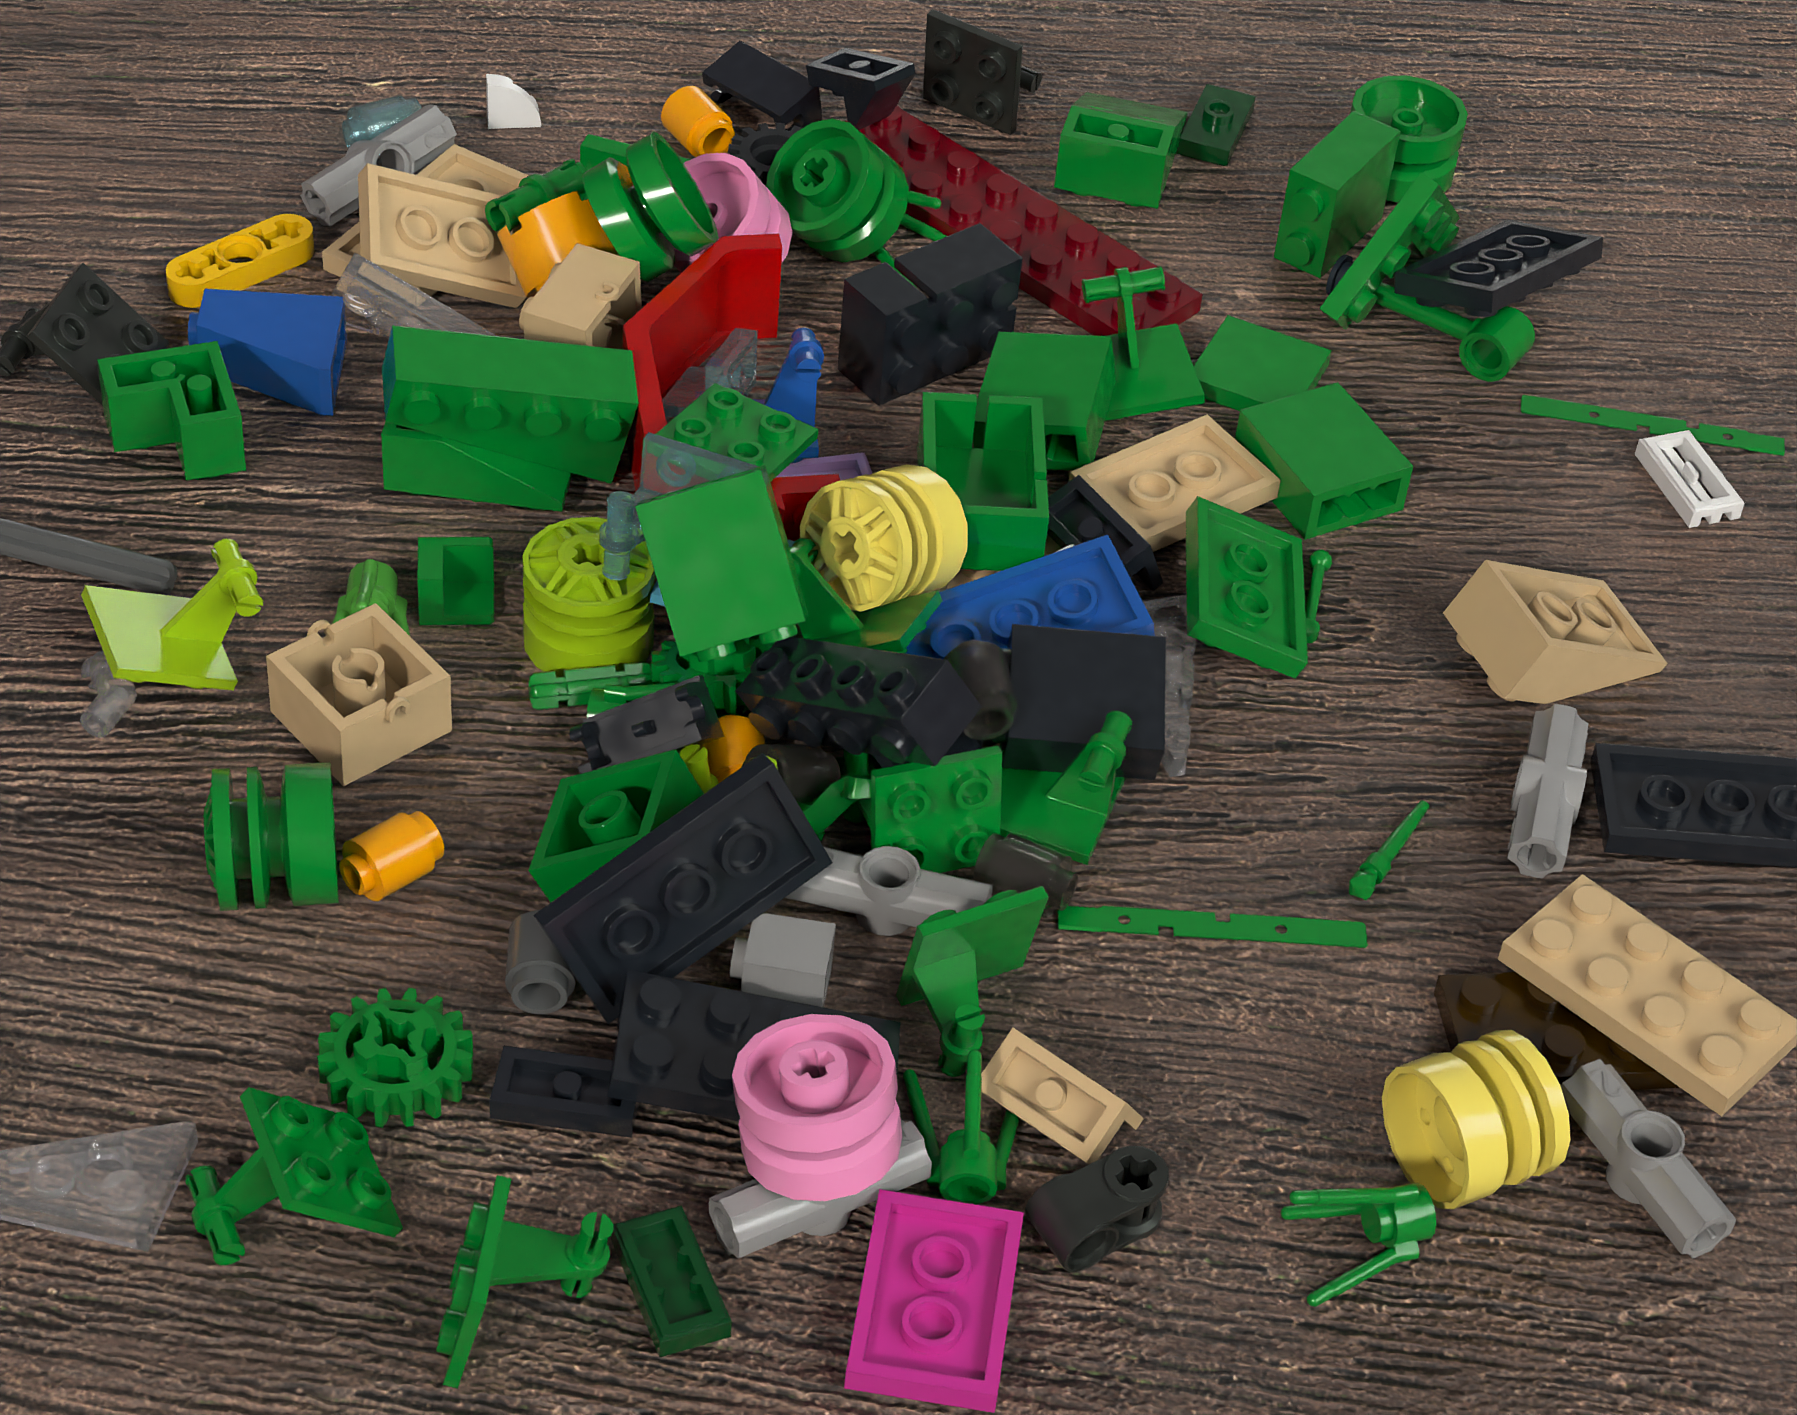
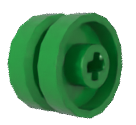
[1350,75,1468,203]
[766,118,909,263]
[582,131,719,282]

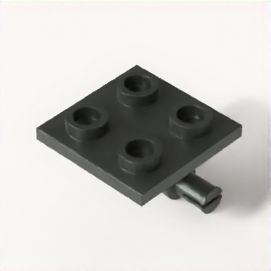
[923,9,1042,135]
[0,263,170,406]

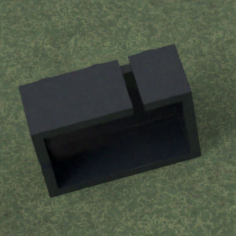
[837,223,1023,406]

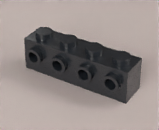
[735,637,982,766]

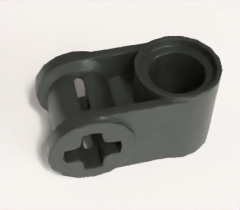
[1025,1145,1169,1273]

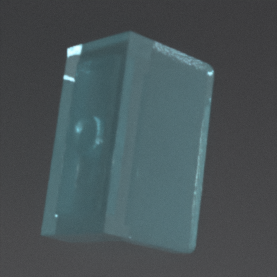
[662,328,758,417]

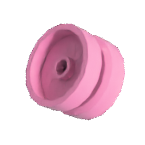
[674,153,792,273]
[732,1014,902,1201]

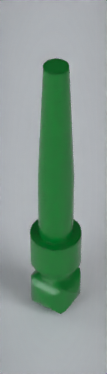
[1349,800,1429,900]

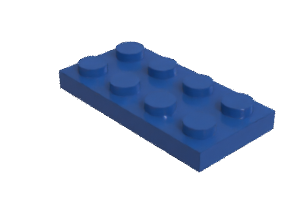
[905,535,1155,696]

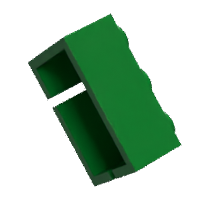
[917,392,1049,571]

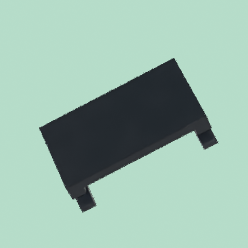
[702,41,823,131]
[569,675,724,774]

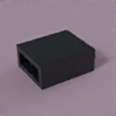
[991,624,1166,780]

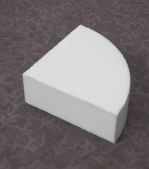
[486,74,541,129]

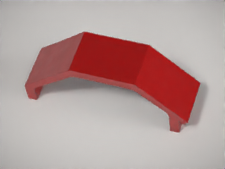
[623,233,840,541]

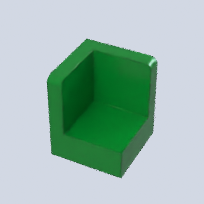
[417,537,494,625]

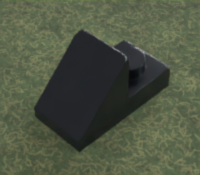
[806,47,916,130]

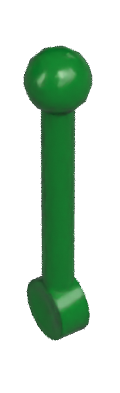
[1305,549,1332,643]

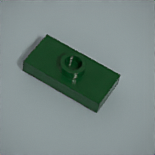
[1177,84,1256,166]
[611,1205,732,1357]

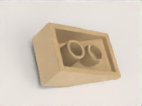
[1443,560,1668,704]

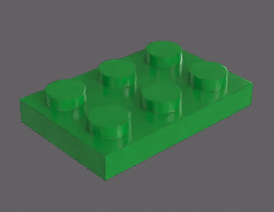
[1186,496,1308,679]

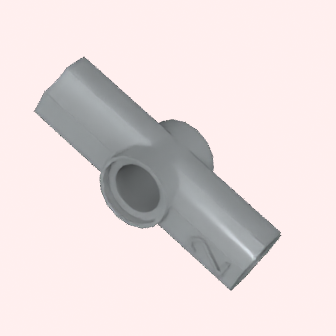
[300,105,457,226]
[1507,704,1589,879]
[785,846,993,936]
[1561,1059,1736,1259]
[709,1119,932,1258]

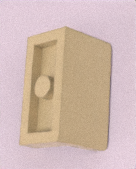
[981,1028,1144,1165]

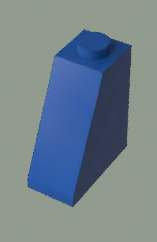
[188,289,347,416]

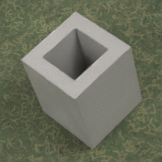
[730,913,836,1007]

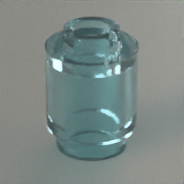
[342,95,422,157]

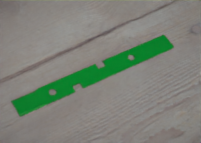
[1520,395,1785,456]
[1057,905,1368,948]

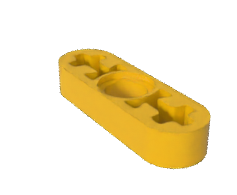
[166,214,314,308]

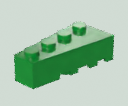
[382,325,639,484]

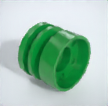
[204,762,339,911]

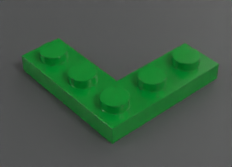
[1319,172,1460,330]

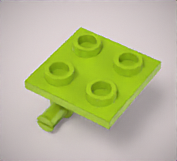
[81,539,263,691]

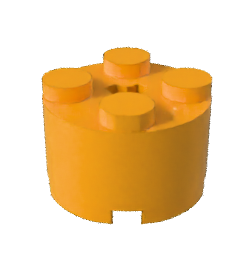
[497,191,620,298]

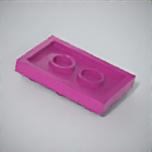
[844,1189,1024,1413]

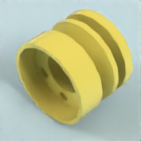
[800,464,968,612]
[1382,1030,1571,1209]

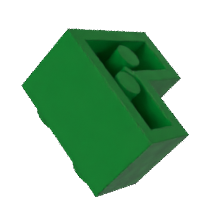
[97,341,246,481]

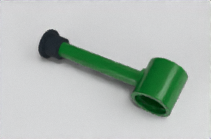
[1326,254,1535,382]

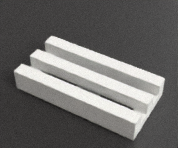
[1635,430,1745,528]

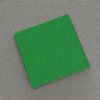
[1194,315,1332,411]

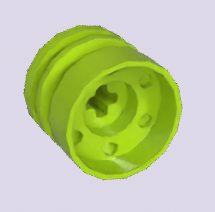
[523,517,656,677]

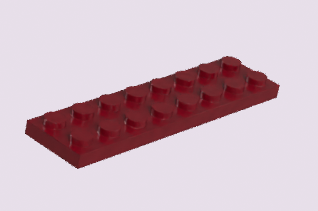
[845,106,1203,336]

